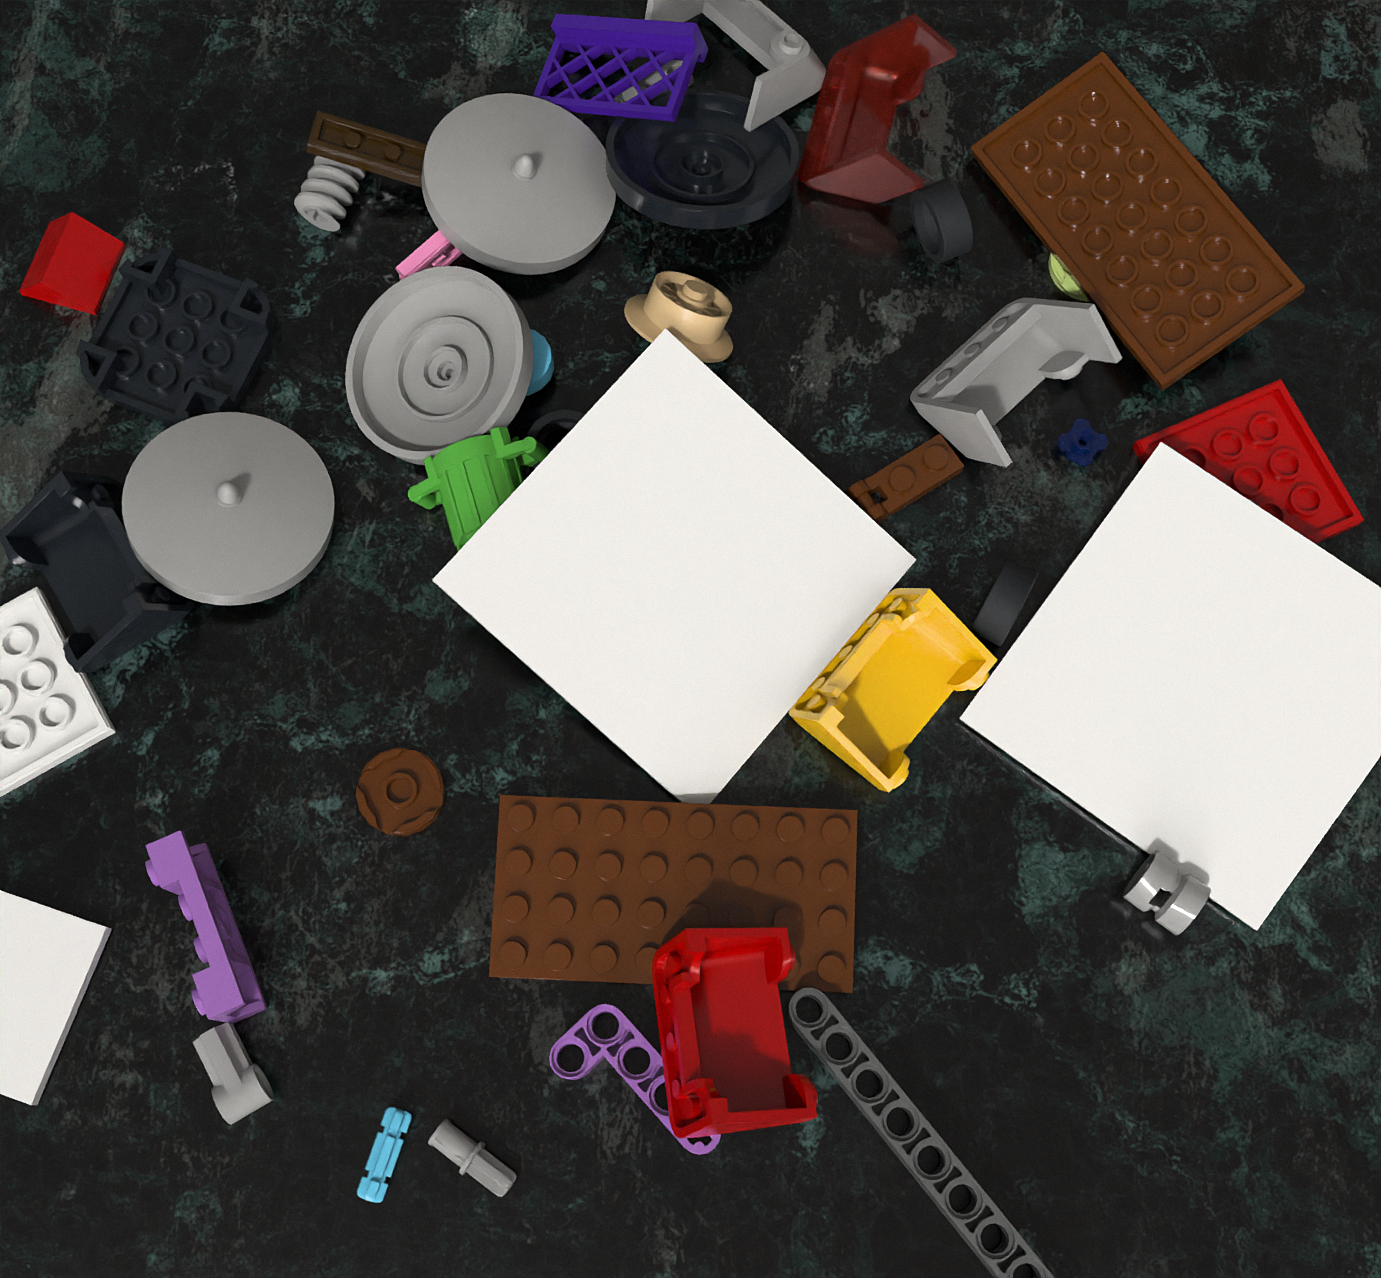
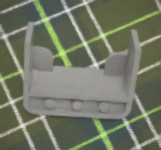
[644,0,826,132]
[910,298,1122,467]

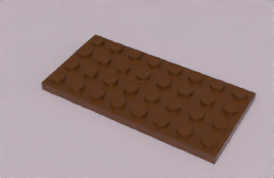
[970,51,1305,391]
[489,795,858,993]

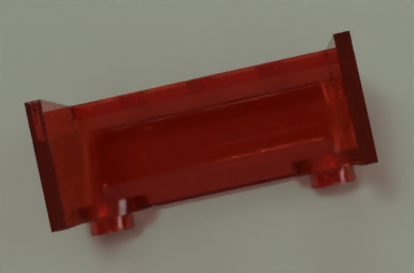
[798,14,957,204]

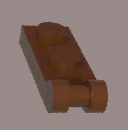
[845,434,964,524]

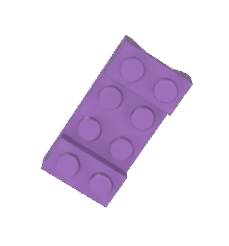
[145,830,268,1024]

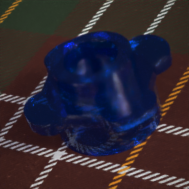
[1057,418,1108,466]

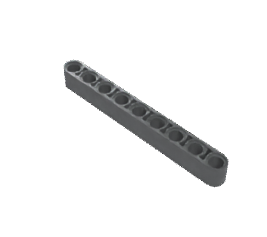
[786,988,1055,1278]

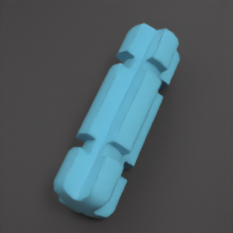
[357,1107,412,1203]

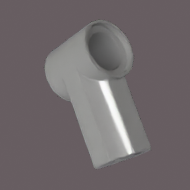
[193,1022,274,1125]

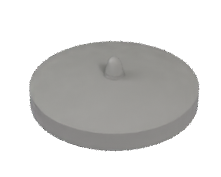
[421,93,616,275]
[345,266,534,465]
[122,412,335,606]

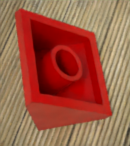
[19,212,126,315]

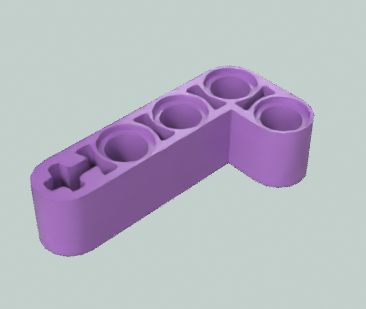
[549,1004,721,1155]

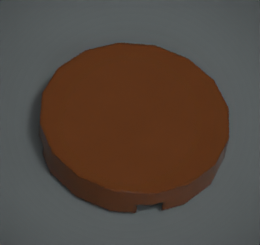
[356,747,446,836]

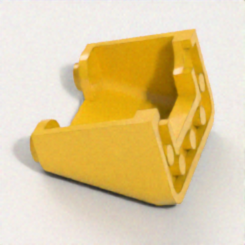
[789,588,997,792]

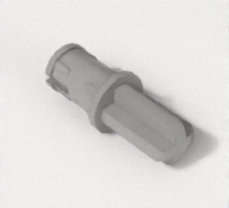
[428,1118,517,1197]

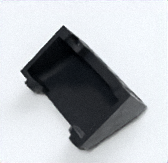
[0,470,195,673]

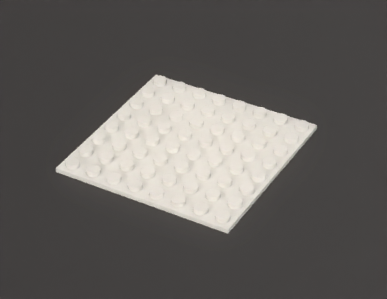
[432,328,916,804]
[959,442,1381,930]

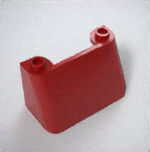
[652,927,818,1138]

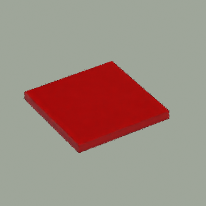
[1132,379,1364,544]

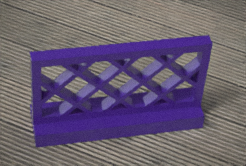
[533,14,708,122]

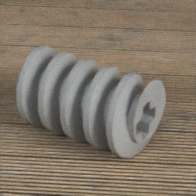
[294,155,366,231]

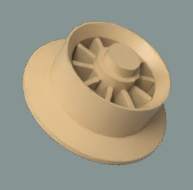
[624,271,733,363]

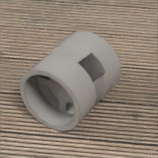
[1123,850,1211,935]

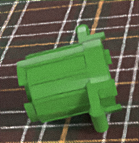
[408,427,549,552]

